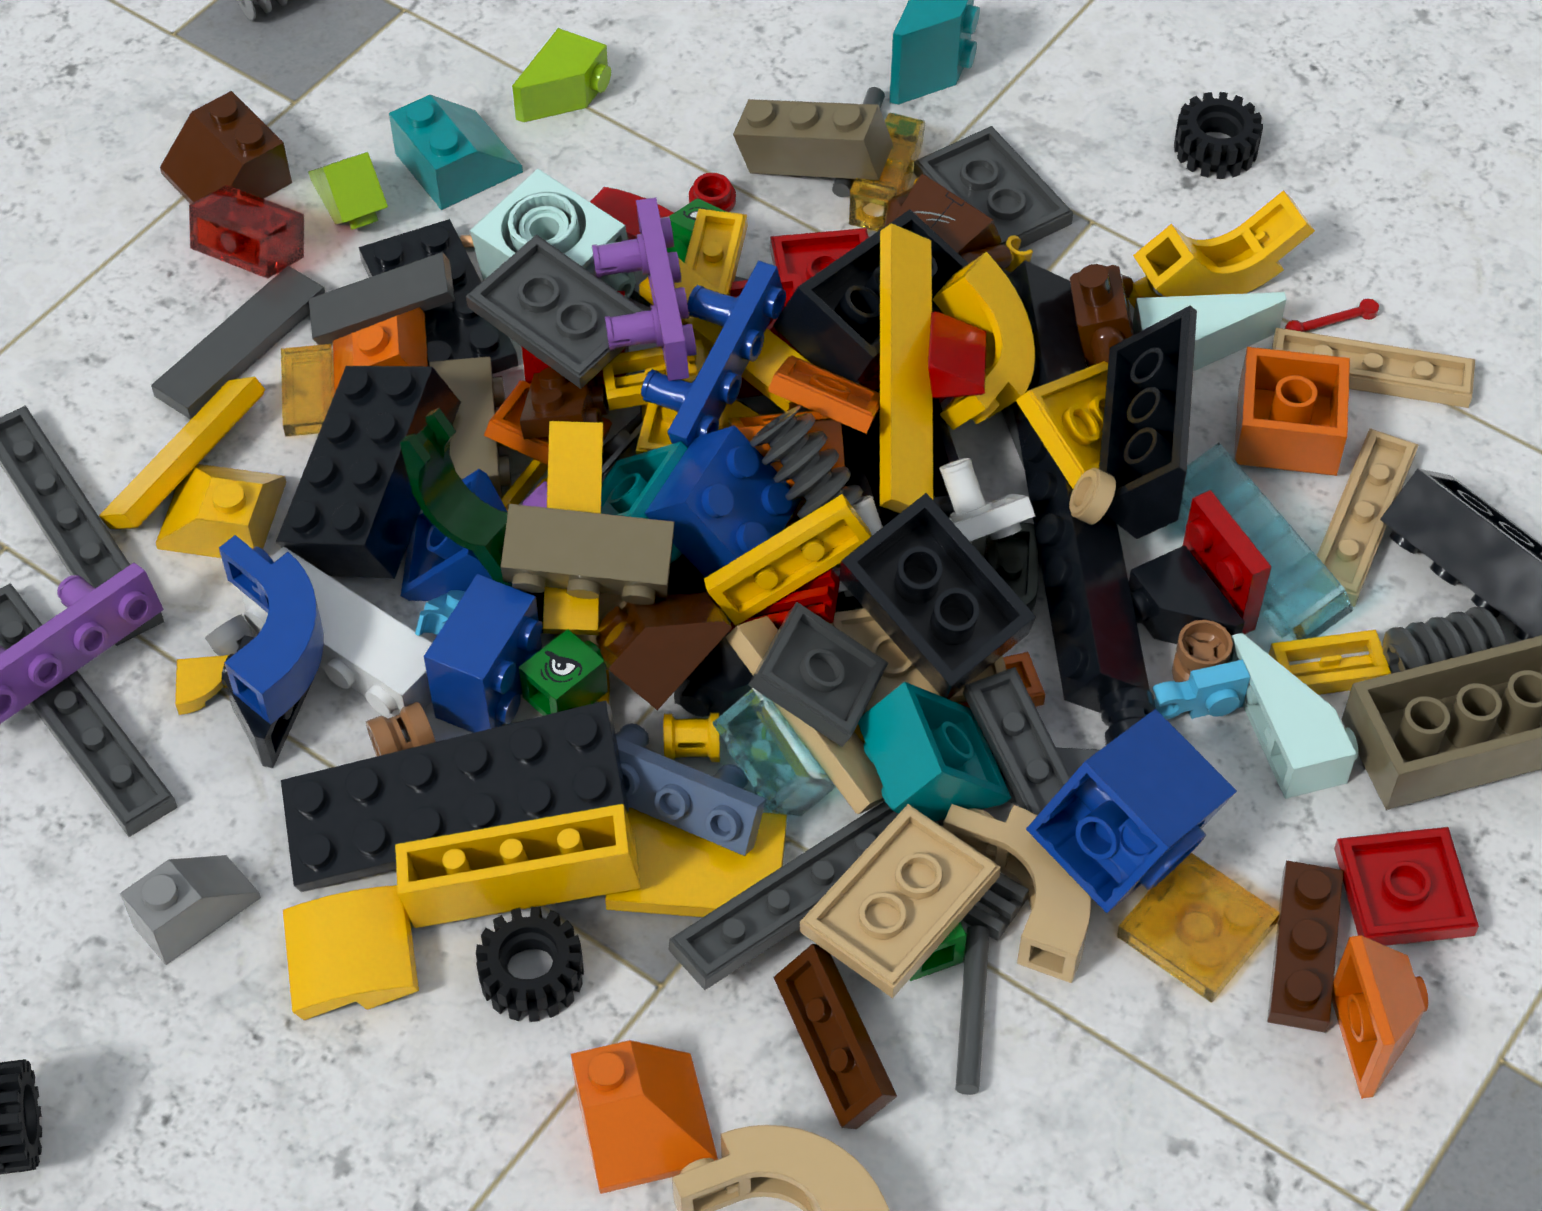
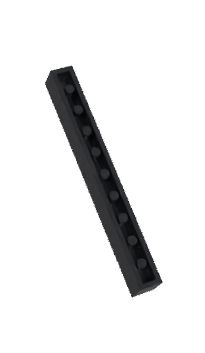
[1007,260,1150,713]

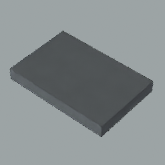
[913,126,1073,249]
[466,235,645,389]

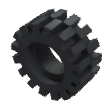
[1174,92,1263,179]
[475,906,584,1022]
[0,1059,42,1175]

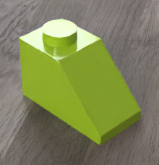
[512,28,611,122]
[308,152,388,230]

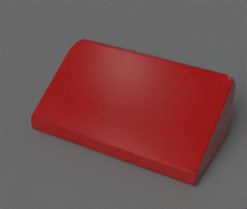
[928,312,987,398]

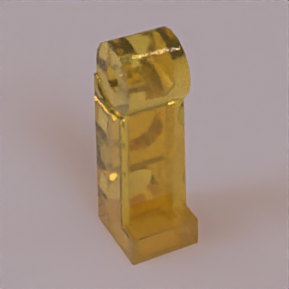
[849,112,925,232]

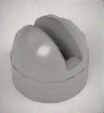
[205,614,254,656]

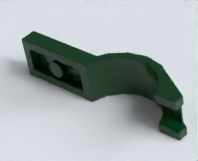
[400,408,544,633]

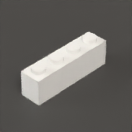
[240,546,432,717]

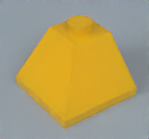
[156,464,286,558]

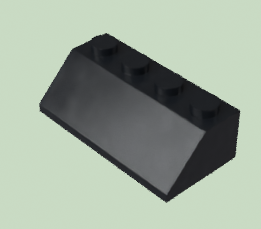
[1099,305,1197,539]
[1380,468,1542,641]

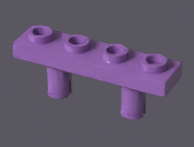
[592,197,697,381]
[0,562,164,724]

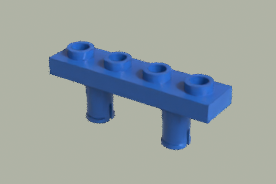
[641,260,786,448]

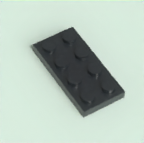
[359,219,518,374]

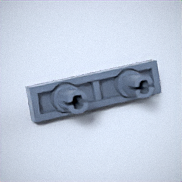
[616,723,766,856]

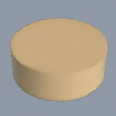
[1069,468,1116,525]

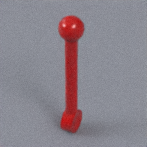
[1285,298,1379,332]

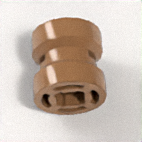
[1171,620,1233,682]
[366,702,436,756]

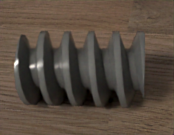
[750,405,863,519]
[1382,607,1507,674]

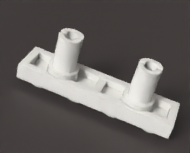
[832,458,1035,597]

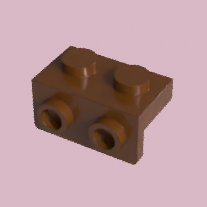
[520,367,609,439]

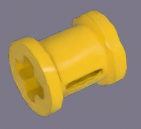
[663,713,720,763]

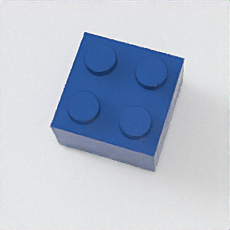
[644,425,802,578]
[423,574,542,733]

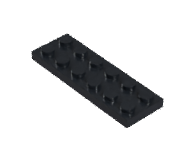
[281,700,630,892]

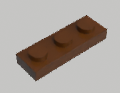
[1267,860,1344,1033]
[773,944,897,1129]

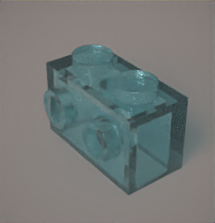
[713,688,836,816]

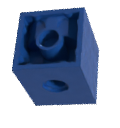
[1026,709,1237,913]

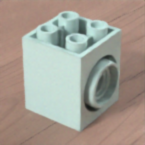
[470,169,636,299]

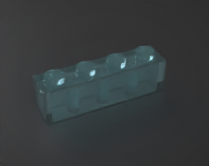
[1179,443,1353,640]

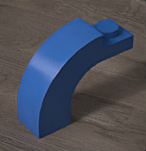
[219,535,324,725]

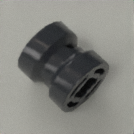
[1100,687,1156,745]

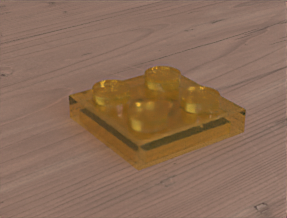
[1117,853,1280,1003]

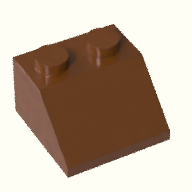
[160,91,292,227]
[595,592,732,711]

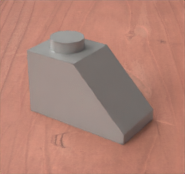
[120,855,261,965]

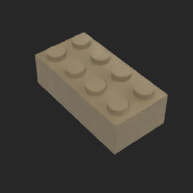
[1341,635,1542,810]

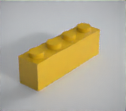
[395,804,641,928]

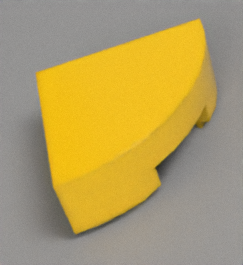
[175,655,229,715]

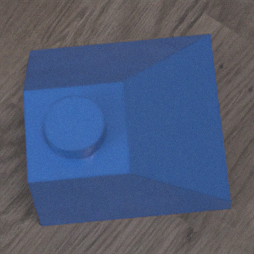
[400,469,507,601]

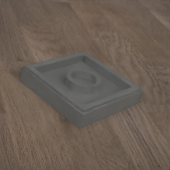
[748,602,888,747]

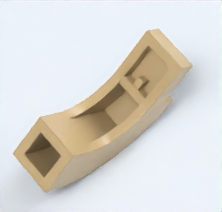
[943,804,1091,983]
[672,1125,890,1211]

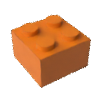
[1234,347,1350,476]

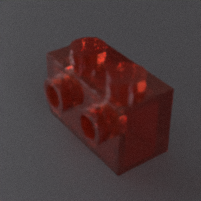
[189,185,304,279]

